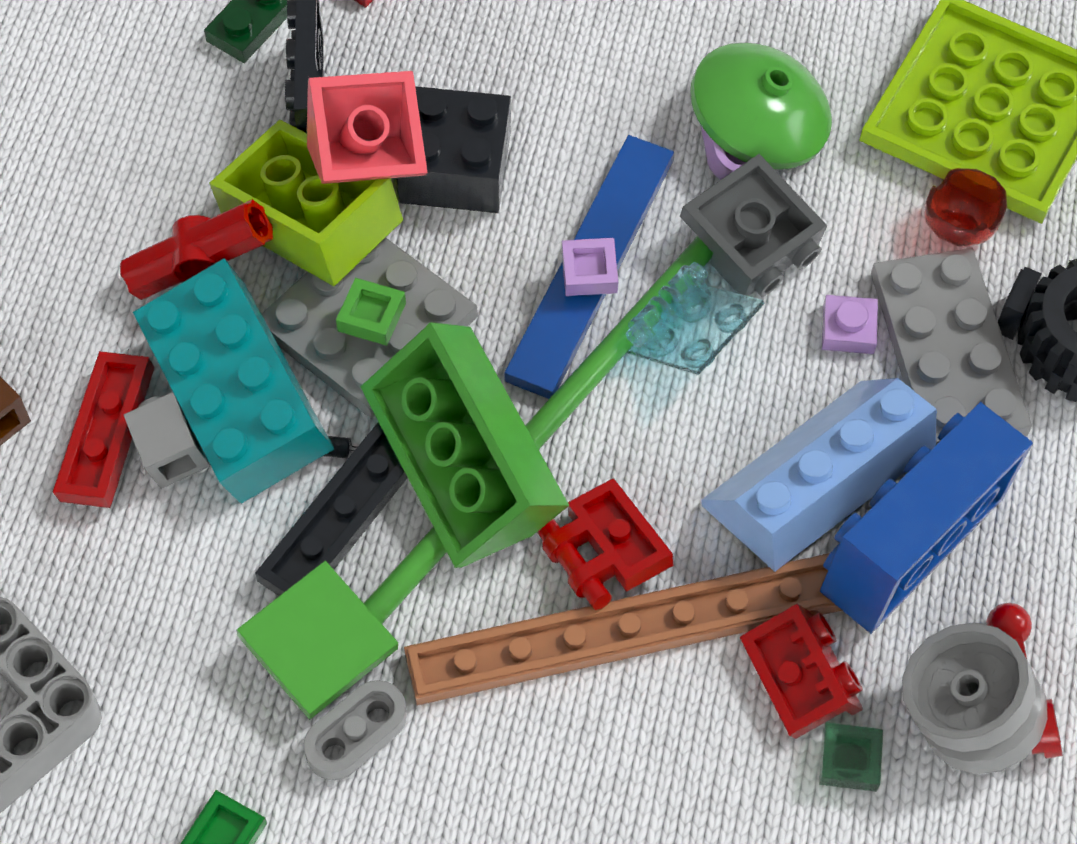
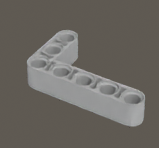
[0,597,102,813]

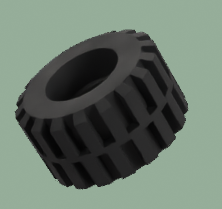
[1017,259,1077,402]

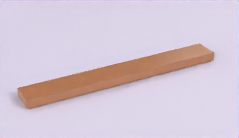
[404,553,842,706]

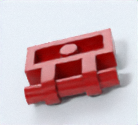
[537,478,674,610]

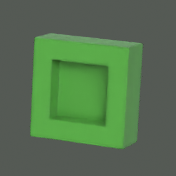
[336,277,406,346]

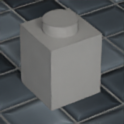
[124,392,210,489]

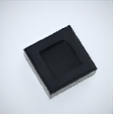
[998,267,1042,340]

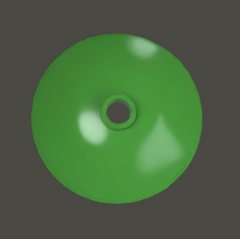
[690,43,832,170]

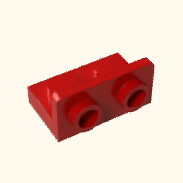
[740,603,863,739]

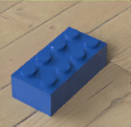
[820,402,1033,634]

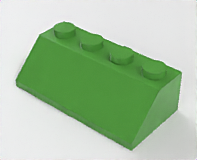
[360,322,569,568]

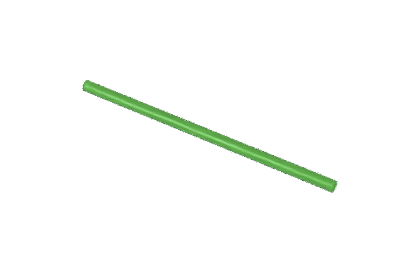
[364,236,713,624]

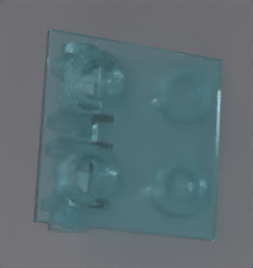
[626,262,765,375]

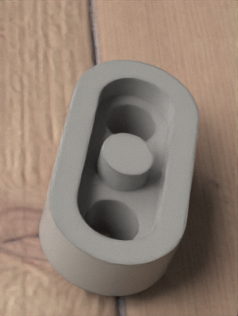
[304,680,407,780]

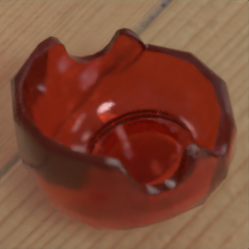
[924,168,1007,248]

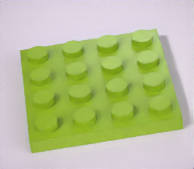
[859,0,1077,224]

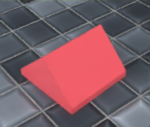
[307,71,428,184]

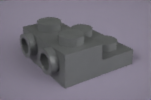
[680,154,827,299]

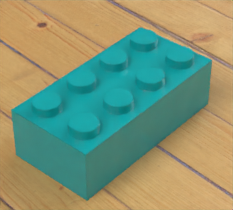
[133,258,334,504]

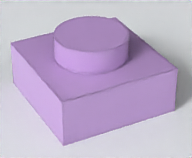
[561,238,618,296]
[822,295,878,354]

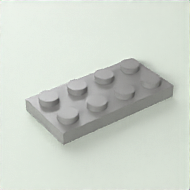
[871,248,1032,445]

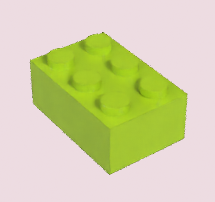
[209,119,403,286]

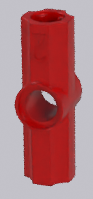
[120,199,273,300]

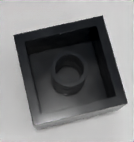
[397,86,511,213]

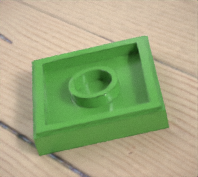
[236,560,398,720]

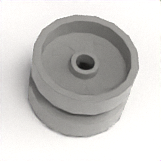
[902,623,1048,774]

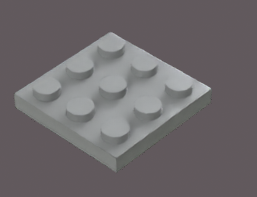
[262,237,478,419]

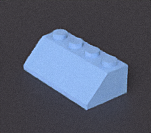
[701,378,937,572]

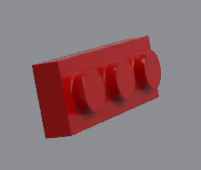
[53,351,155,508]

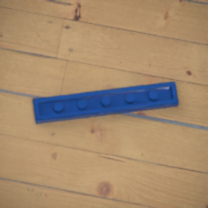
[504,135,674,399]

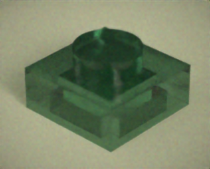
[819,722,883,792]

